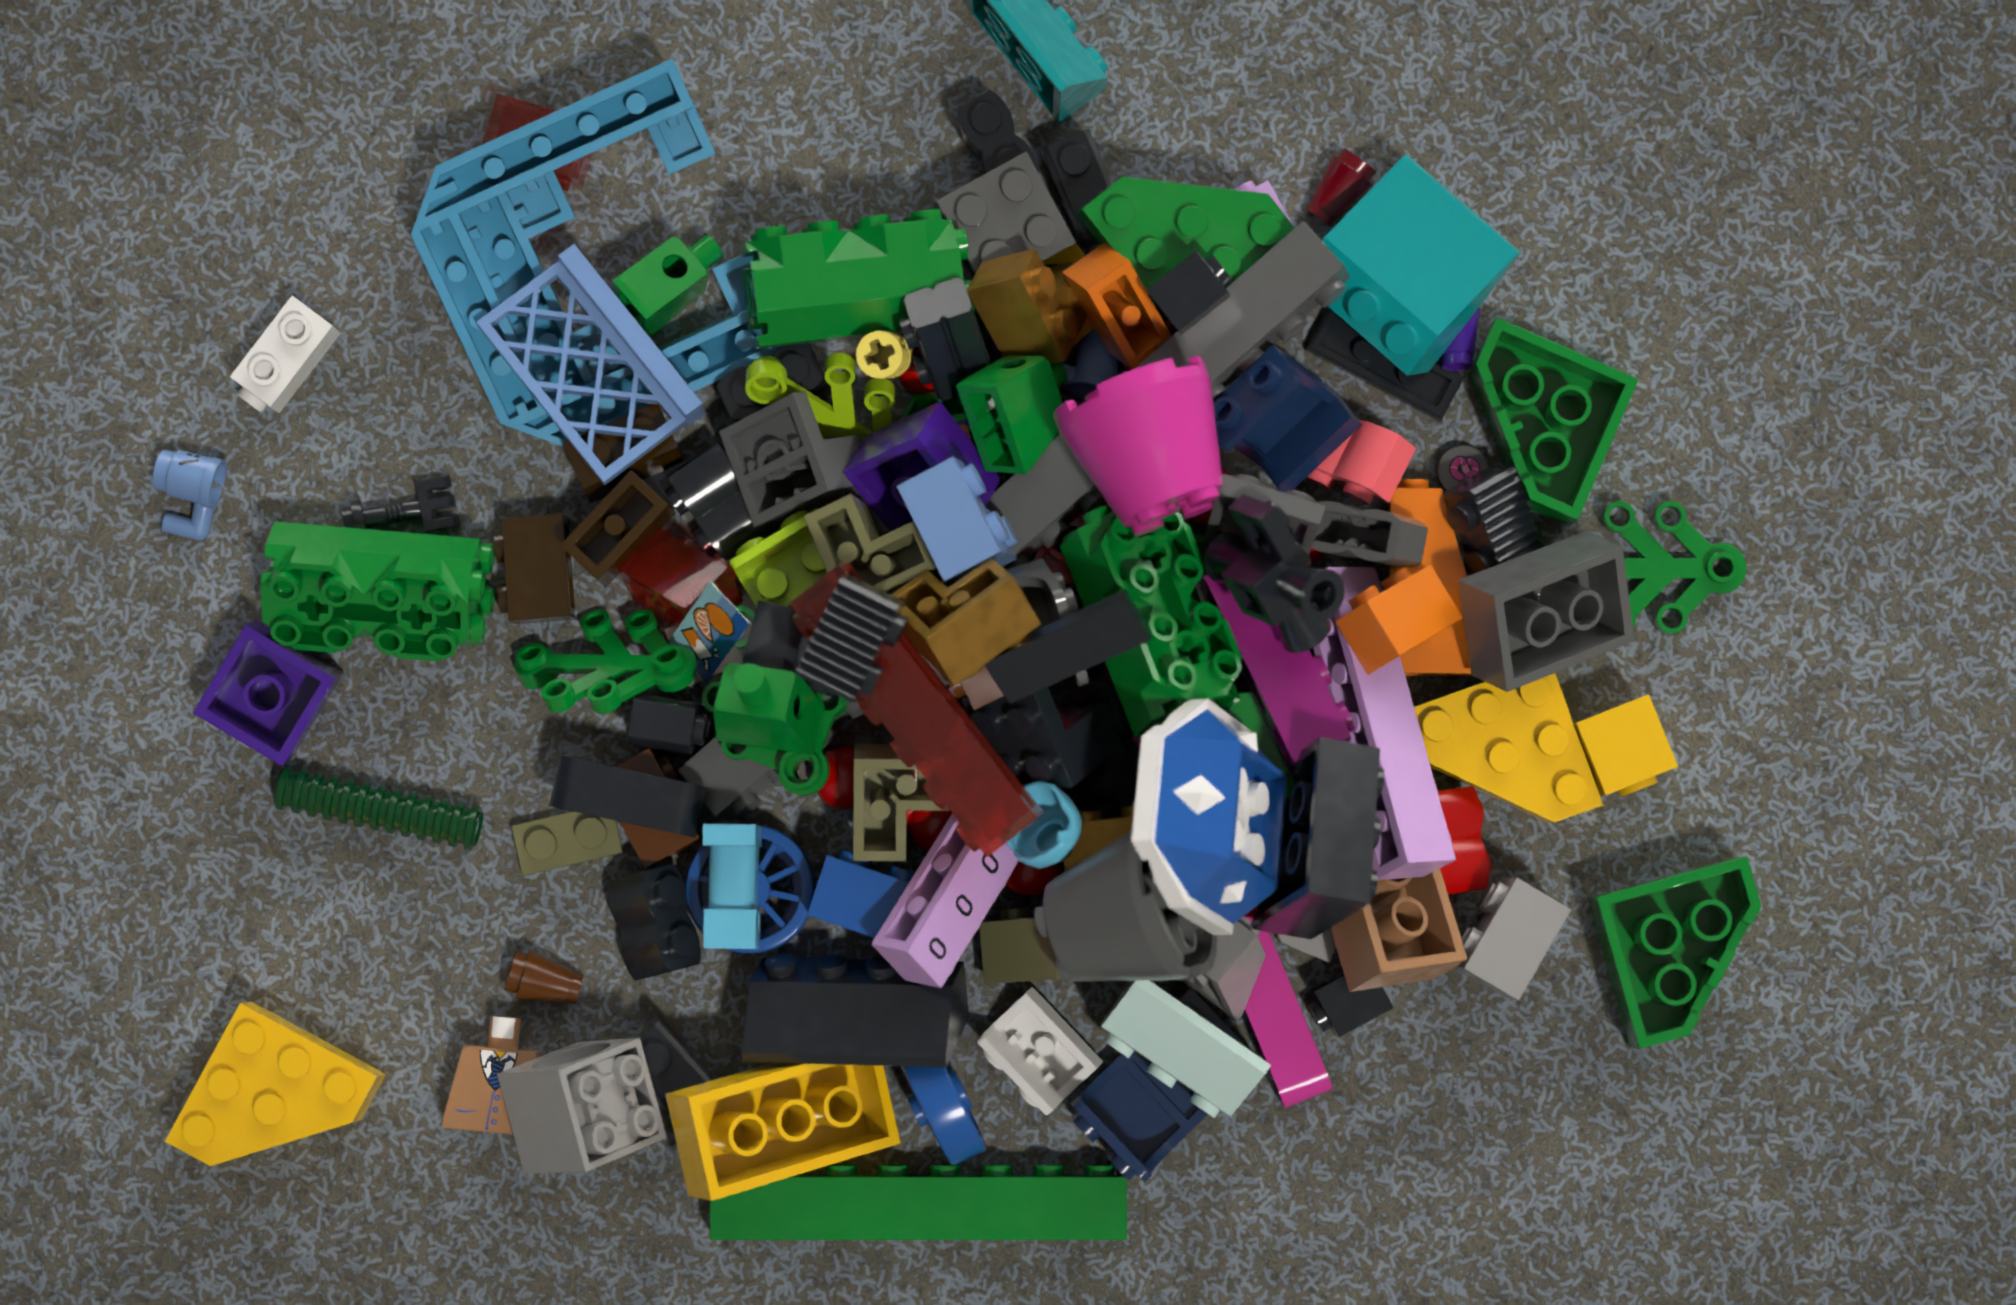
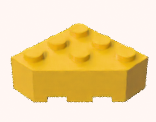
[1414,673,1603,823]
[165,1002,386,1166]

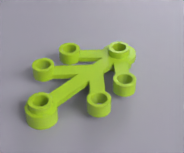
[745,352,895,440]

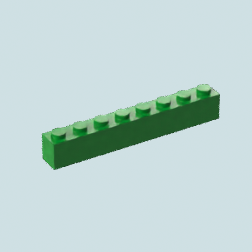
[710,1164,1127,1240]

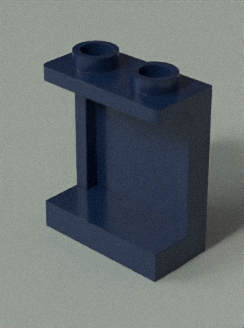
[1213,345,1362,493]

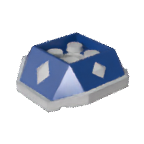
[1131,699,1288,935]

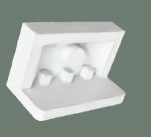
[977,987,1103,1115]

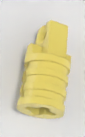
[856,331,913,379]

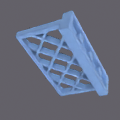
[476,244,703,486]

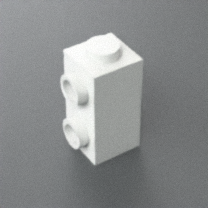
[230,296,341,413]

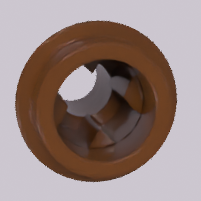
[504,949,584,1004]

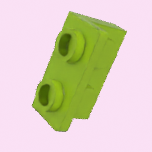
[729,508,833,609]

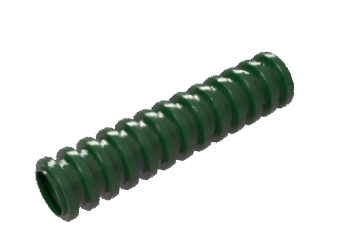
[274,765,484,851]

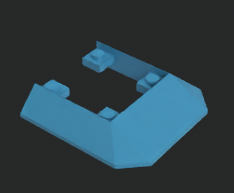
[411,58,789,447]

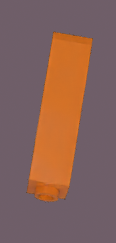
[1385,479,1474,677]

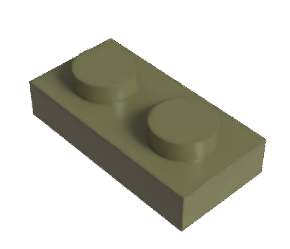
[511,811,624,876]

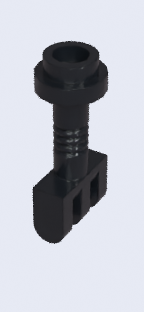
[341,476,460,534]

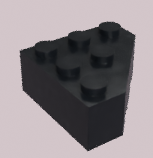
[1252,737,1385,940]

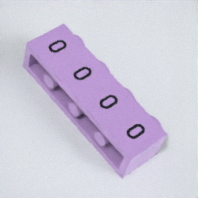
[871,775,1019,988]

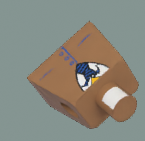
[442,1016,542,1134]

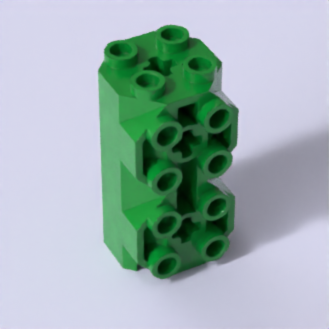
[742,209,975,349]
[1060,506,1243,738]
[260,521,495,662]

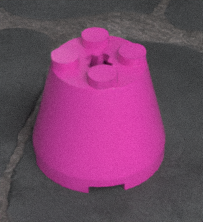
[1053,355,1223,536]

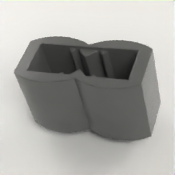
[1312,501,1428,568]

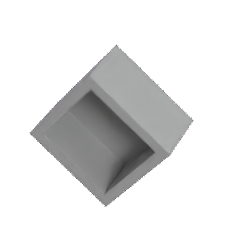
[1454,878,1571,1001]

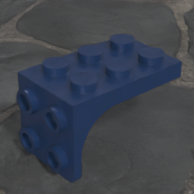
[1071,988,1251,1182]

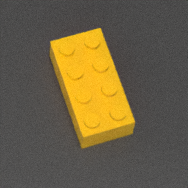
[666,1063,900,1201]

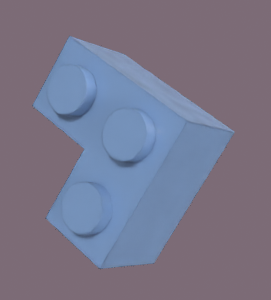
[897,457,1018,584]

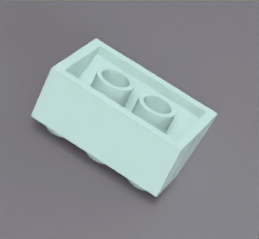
[1100,981,1271,1118]

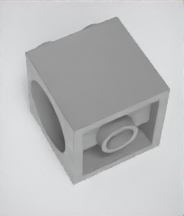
[497,1038,667,1174]

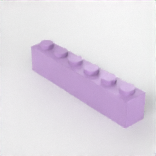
[1313,567,1456,880]

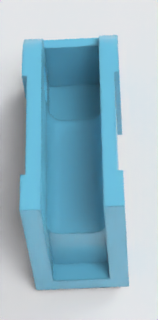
[702,824,762,949]

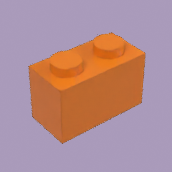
[1062,243,1172,370]
[1335,564,1463,675]

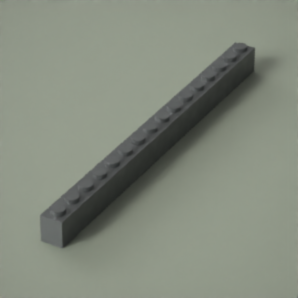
[678,221,1350,821]

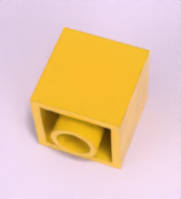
[1574,694,1678,797]

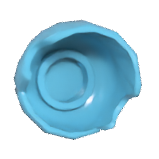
[1003,781,1082,868]

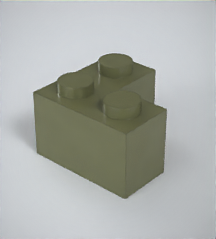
[804,494,943,595]
[853,744,960,861]
[979,907,1061,984]

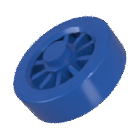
[685,824,816,954]
[901,1065,987,1166]

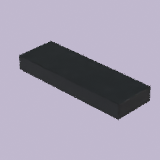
[1306,308,1465,422]
[985,589,1151,704]

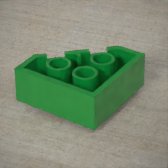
[1075,177,1295,334]
[1469,317,1639,526]
[1588,856,1762,1049]

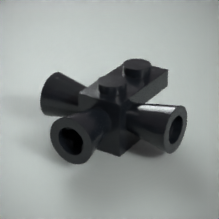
[1205,494,1345,653]

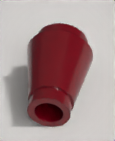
[1306,148,1377,226]

